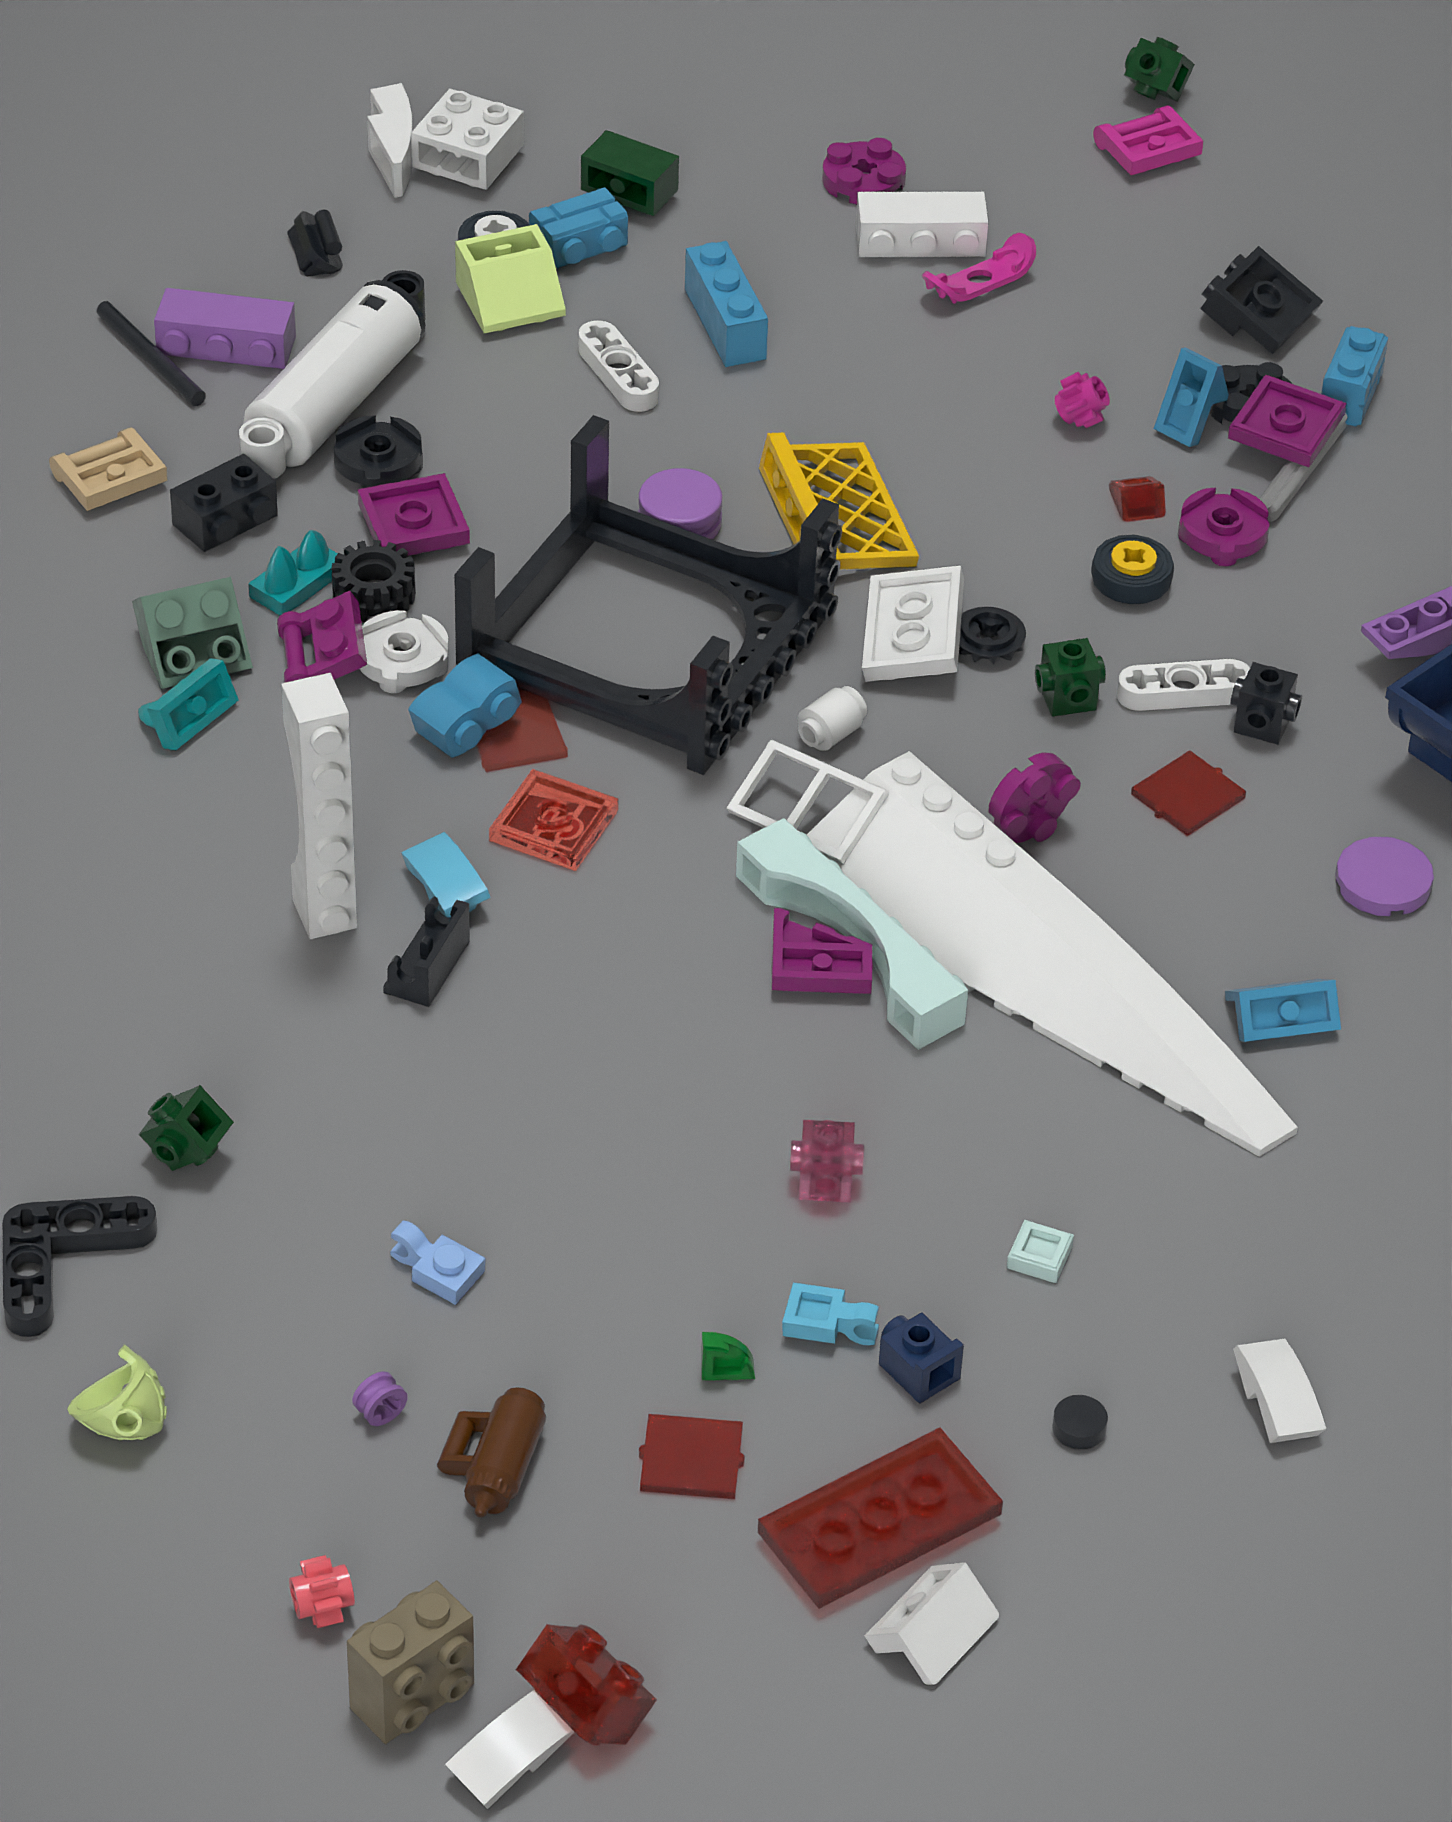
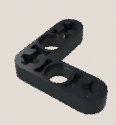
[2,1196,157,1337]

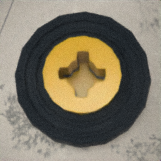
[1091,534,1174,604]

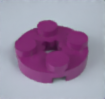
[822,138,906,205]
[1178,487,1270,566]
[988,752,1081,843]

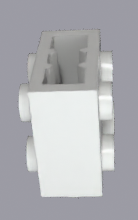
[411,88,524,190]

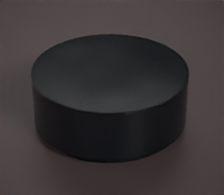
[1052,1395,1108,1449]

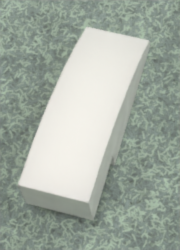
[367,83,412,198]

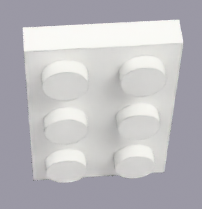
[862,565,964,682]

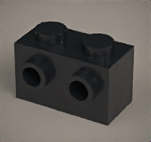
[170,453,278,552]

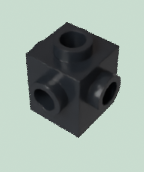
[1230,662,1302,745]

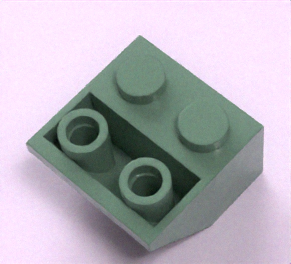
[132,577,253,689]

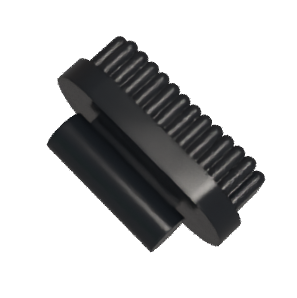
[287,209,343,277]

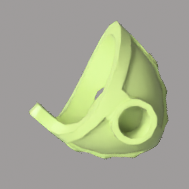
[67,1344,167,1441]

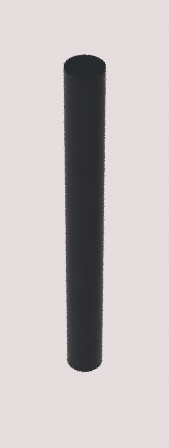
[96,301,206,406]

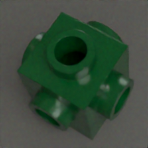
[1124,37,1195,102]
[1035,638,1106,717]
[138,1085,234,1171]

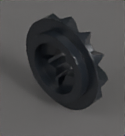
[959,607,1026,665]

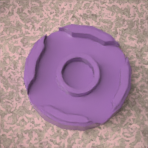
[1335,837,1434,916]

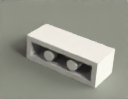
[856,192,988,257]

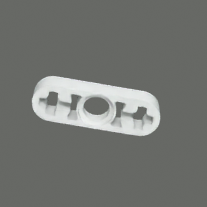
[578,320,659,412]
[1117,659,1250,711]

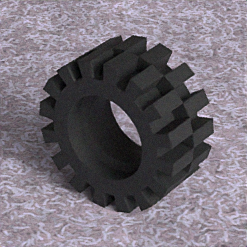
[332,540,416,622]

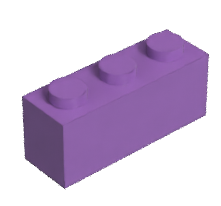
[154,288,296,369]

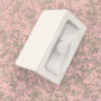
[864,1562,999,1685]

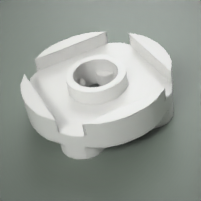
[360,611,449,693]

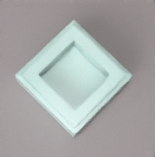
[1007,1220,1074,1283]

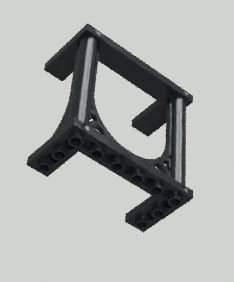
[454,415,842,775]

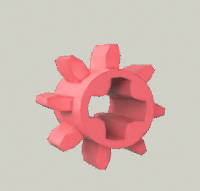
[289,1555,355,1628]

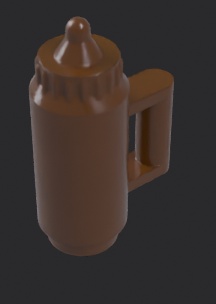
[437,1387,546,1518]

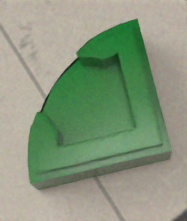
[701,1332,755,1381]

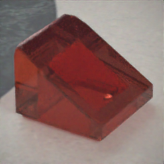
[1109,476,1166,522]

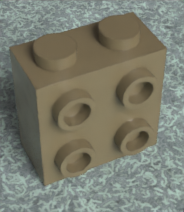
[347,1580,474,1744]

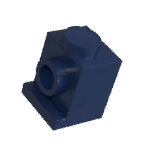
[879,1312,964,1404]

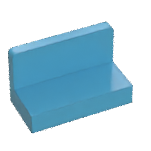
[1225,979,1341,1042]

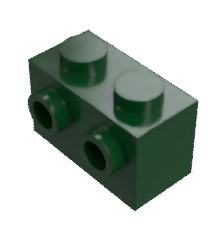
[581,130,679,216]

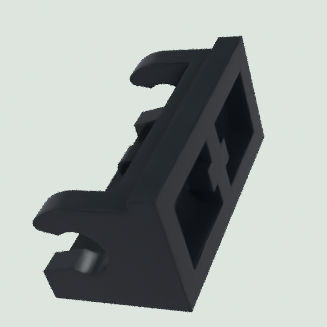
[383,896,470,1007]

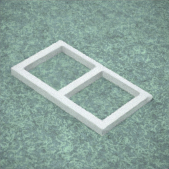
[726,740,889,864]

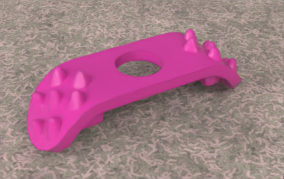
[922,233,1036,304]

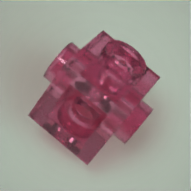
[790,1120,864,1202]

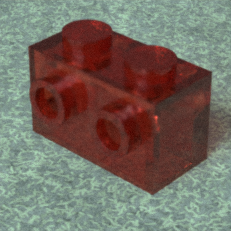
[515,1624,657,1746]

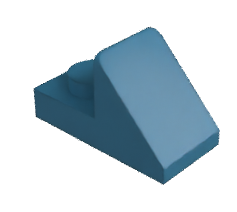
[1153,347,1229,447]

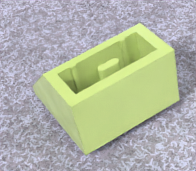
[455,224,566,333]

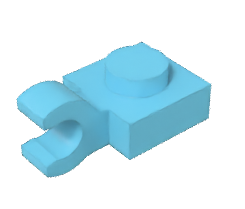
[782,1282,879,1345]

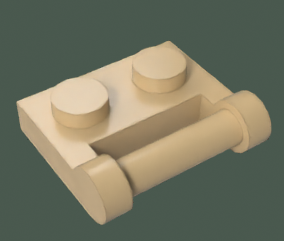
[49,427,167,511]

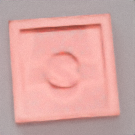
[489,769,618,871]

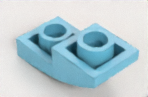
[401,832,491,918]

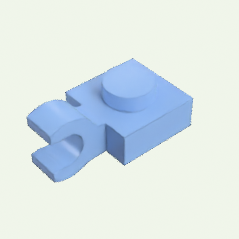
[390,1220,486,1305]

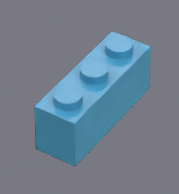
[685,241,768,367]

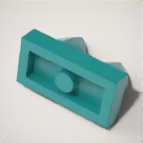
[248,530,338,616]
[138,658,239,751]

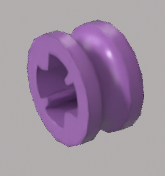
[352,1371,408,1426]

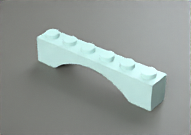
[736,818,968,1050]

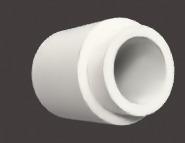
[798,686,867,751]

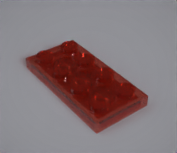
[757,1427,1003,1609]

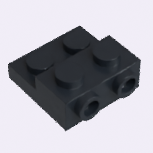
[1200,246,1323,354]

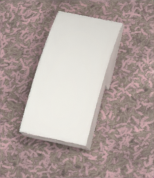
[1233,1338,1326,1443]
[445,1690,574,1809]

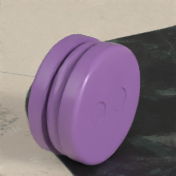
[638,468,722,539]

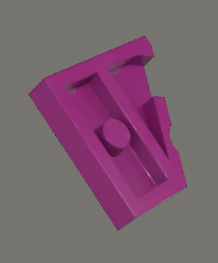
[772,908,872,994]

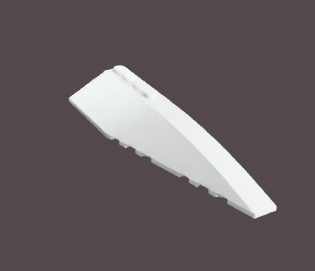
[807,751,1298,1157]

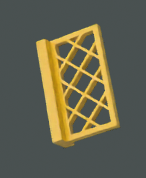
[759,432,919,569]

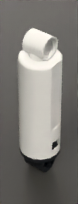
[239,270,426,479]

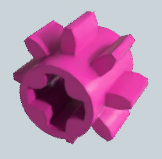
[1055,372,1110,428]

